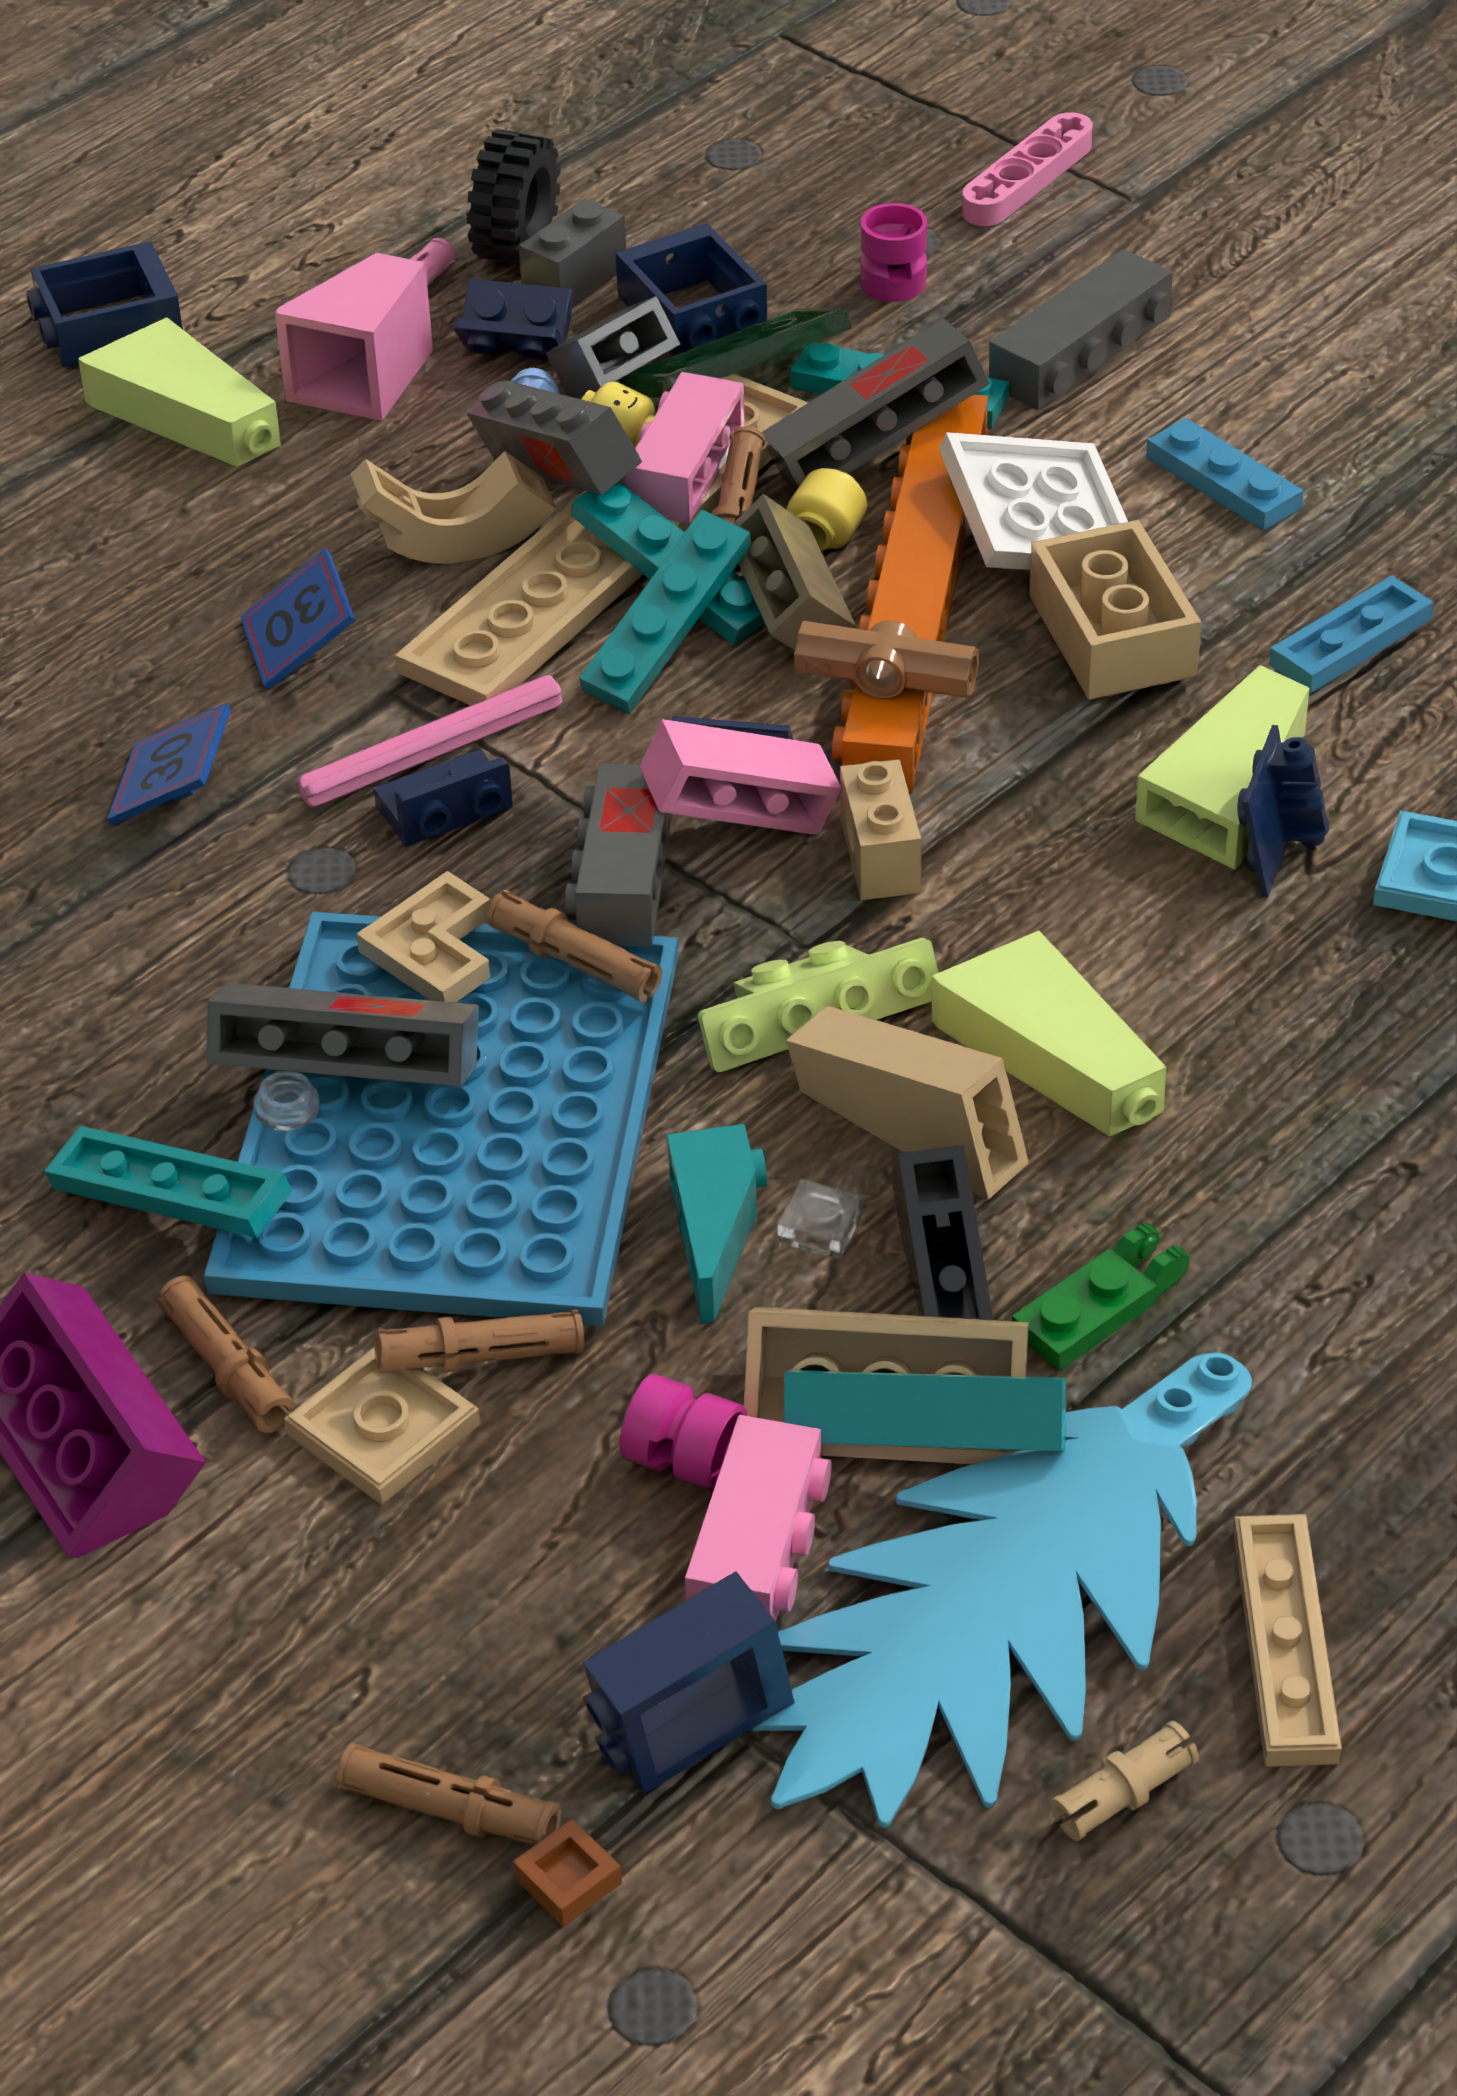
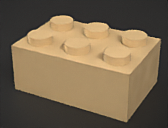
[1029,520,1201,700]

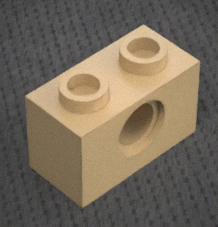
[840,759,921,900]

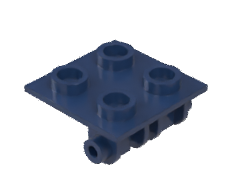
[1237,725,1330,897]

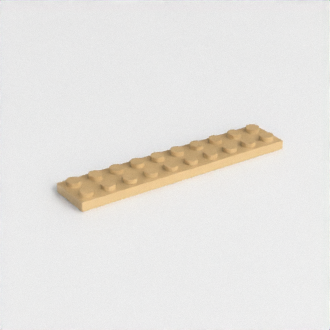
[395,370,808,706]

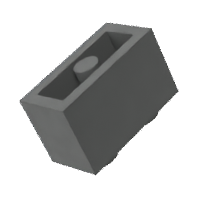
[519,199,626,307]
[546,296,680,398]

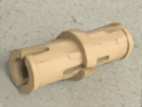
[1050,1721,1199,1841]

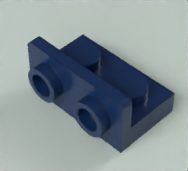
[454,279,574,360]
[374,749,513,847]

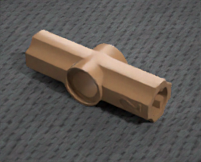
[794,621,979,699]

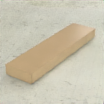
[1233,1514,1342,1767]

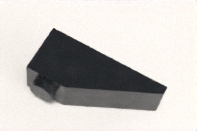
[891,1145,994,1320]

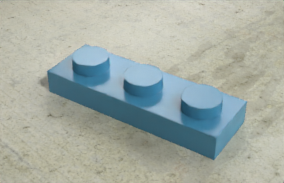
[1146,417,1304,531]
[1269,575,1434,693]

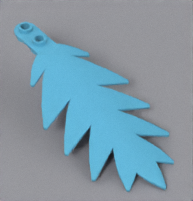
[751,1353,1252,1828]

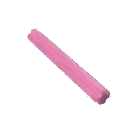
[298,675,562,808]

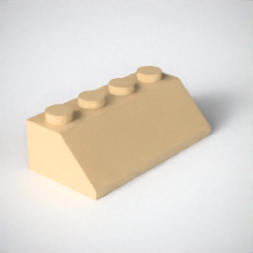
[744,1307,1029,1464]

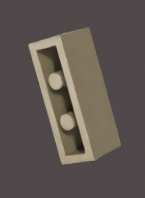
[733,494,856,650]

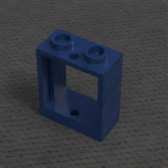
[615,223,768,358]
[26,241,183,367]
[583,1571,795,1794]

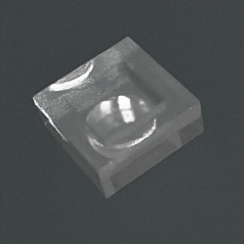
[778,1179,863,1259]

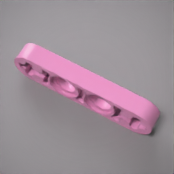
[962,112,1093,226]

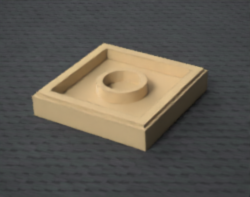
[284,1347,481,1505]

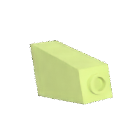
[78,317,281,467]
[1135,665,1309,870]
[932,930,1167,1137]

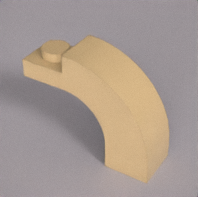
[351,451,557,564]

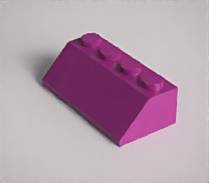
[0,1272,206,1558]

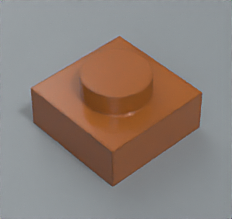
[513,1819,622,1927]

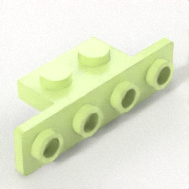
[698,938,939,1072]

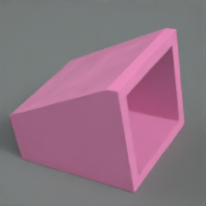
[275,253,433,421]

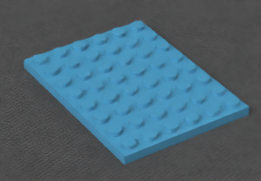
[204,912,679,1326]

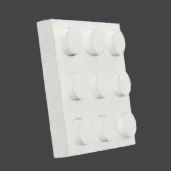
[939,432,1128,570]

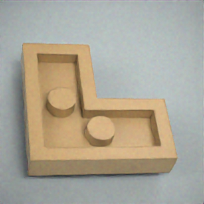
[357,871,491,1003]

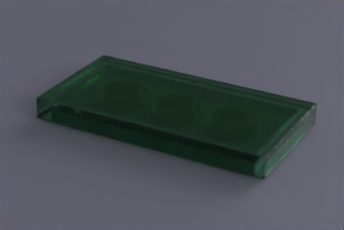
[619,309,852,398]

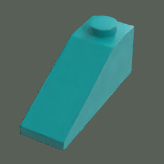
[667,1124,767,1324]

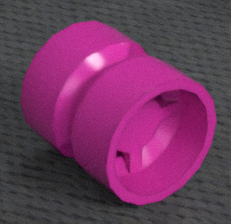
[860,203,927,302]
[619,1374,747,1491]

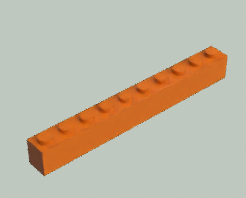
[832,395,988,793]

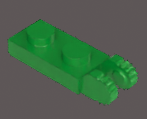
[1012,1223,1191,1370]

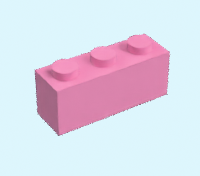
[620,372,745,523]
[639,719,842,835]
[685,1415,832,1622]

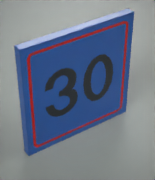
[240,548,356,690]
[107,703,231,825]

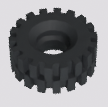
[466,130,561,265]

